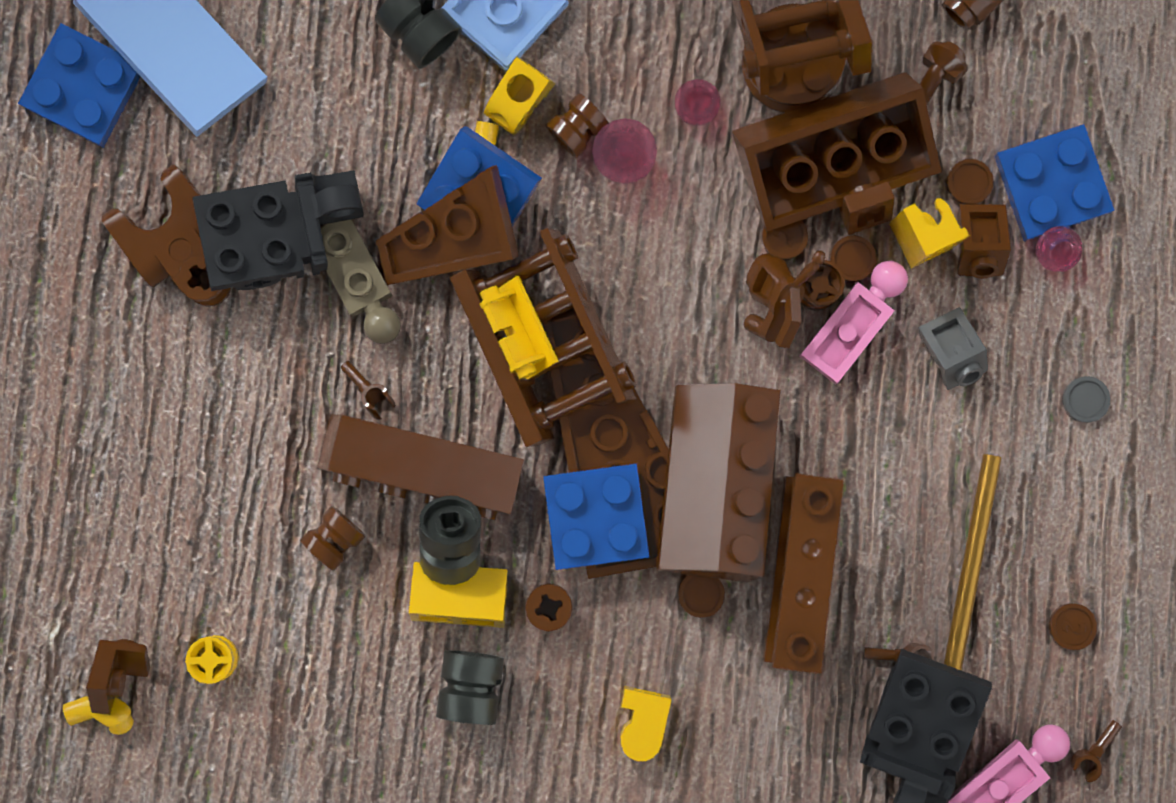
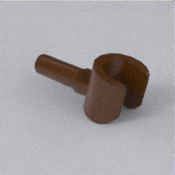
[341,361,396,420]
[864,643,932,663]
[1071,720,1122,782]

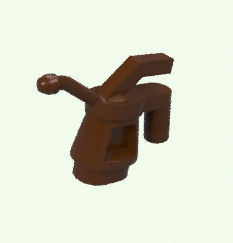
[744,250,825,349]

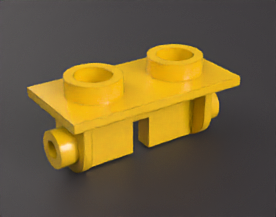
[479,276,558,380]

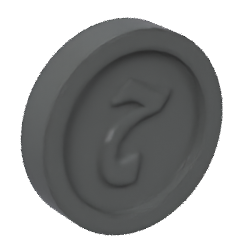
[1062,376,1111,423]

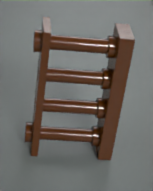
[731,0,873,96]
[449,228,637,447]
[763,474,844,674]

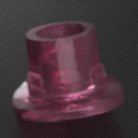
[592,118,657,184]

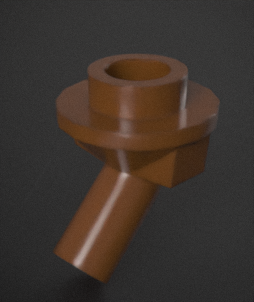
[919,41,968,105]

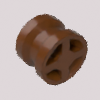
[525,583,573,632]

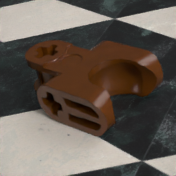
[102,164,232,307]

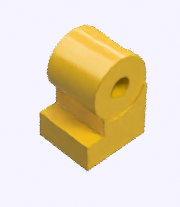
[483,57,555,136]
[620,686,672,761]

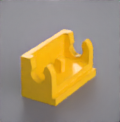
[889,198,969,269]
[409,562,508,628]

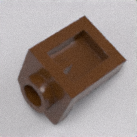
[838,182,895,235]
[957,204,1011,279]
[86,639,150,715]

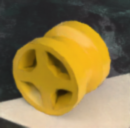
[185,635,239,684]

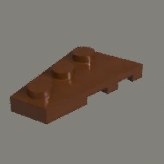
[376,165,519,285]

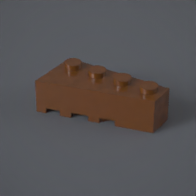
[317,414,524,520]

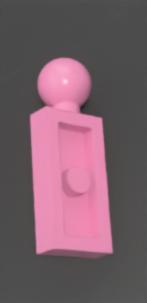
[800,261,908,385]
[947,725,1070,803]

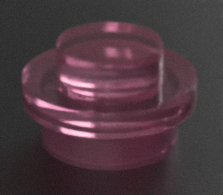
[674,79,721,126]
[1035,226,1082,271]

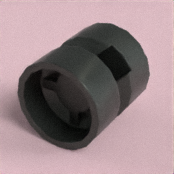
[374,0,462,69]
[419,496,481,585]
[436,650,504,725]

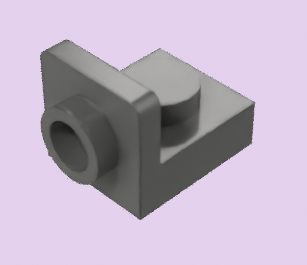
[918,307,988,390]

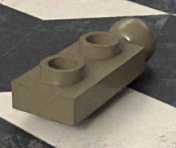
[321,219,401,344]

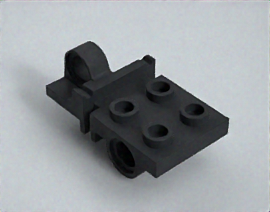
[192,170,364,291]
[860,648,992,803]

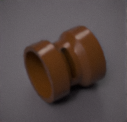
[545,93,610,158]
[797,260,845,311]
[300,505,366,571]

